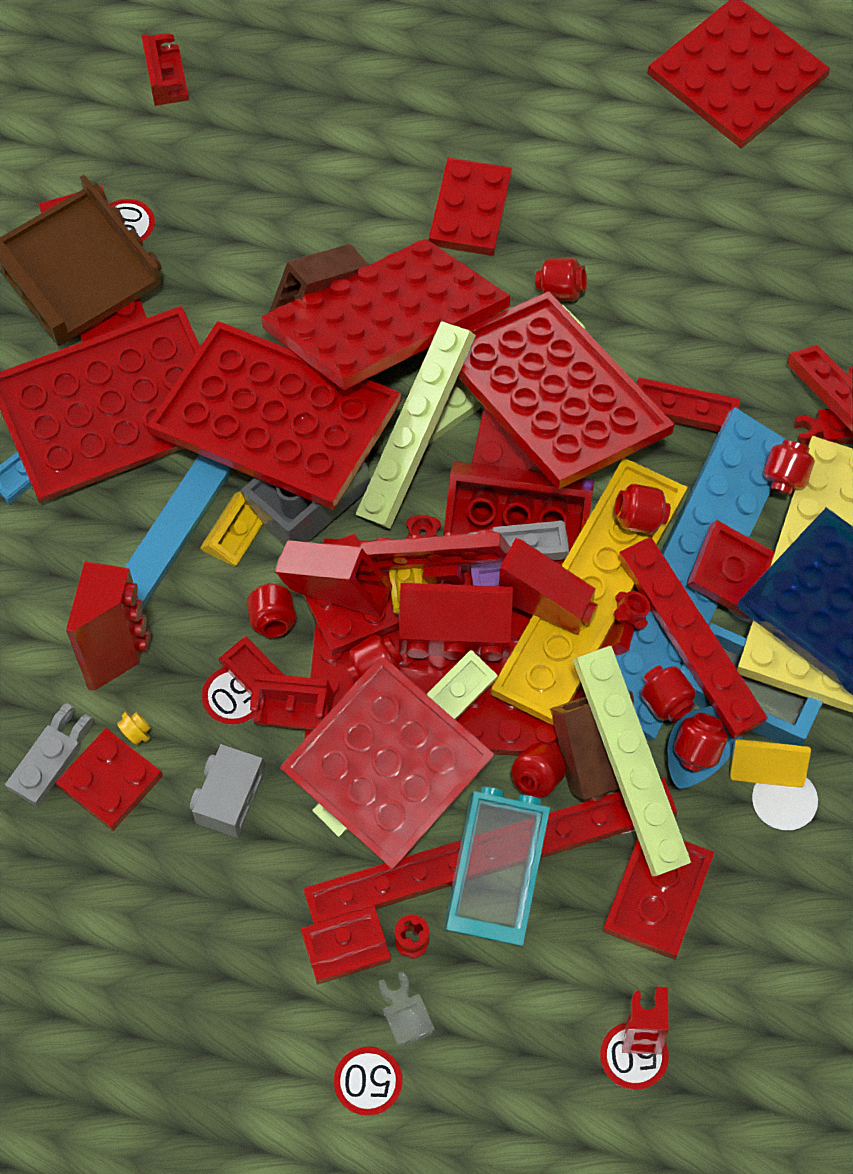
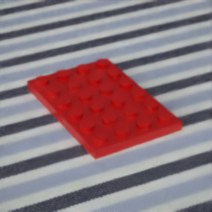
[261,239,510,390]
[458,291,675,490]
[0,305,200,503]
[147,321,402,510]

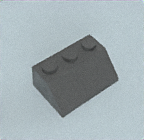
[241,462,370,545]

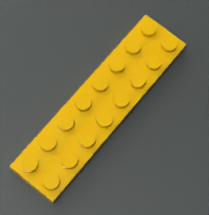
[491,458,688,726]

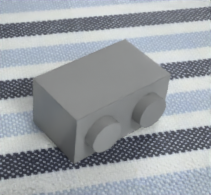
[190,744,265,838]

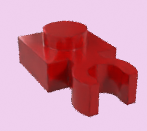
[794,408,853,445]

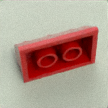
[399,583,513,661]

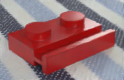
[300,906,391,985]

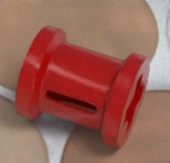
[394,914,429,959]

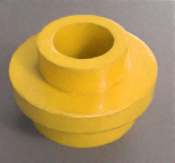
[117,711,151,746]

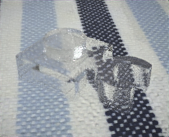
[379,972,435,1048]

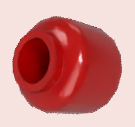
[535,258,587,302]
[763,440,815,495]
[614,483,671,534]
[246,583,296,638]
[346,634,404,683]
[640,665,696,722]
[673,713,728,771]
[511,743,566,798]

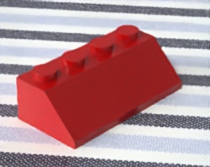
[443,461,594,552]
[66,561,151,691]

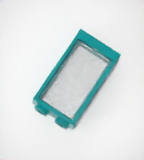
[443,786,550,946]

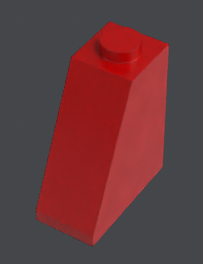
[499,538,598,634]
[275,540,393,617]

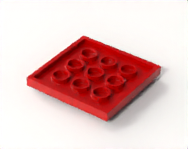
[647,0,830,149]
[279,655,495,870]

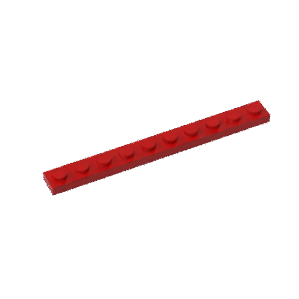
[303,778,678,924]

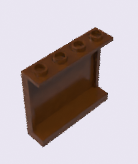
[0,175,162,347]

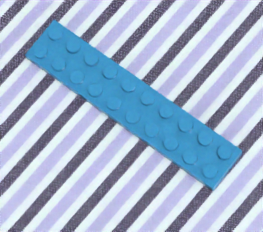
[615,407,786,741]

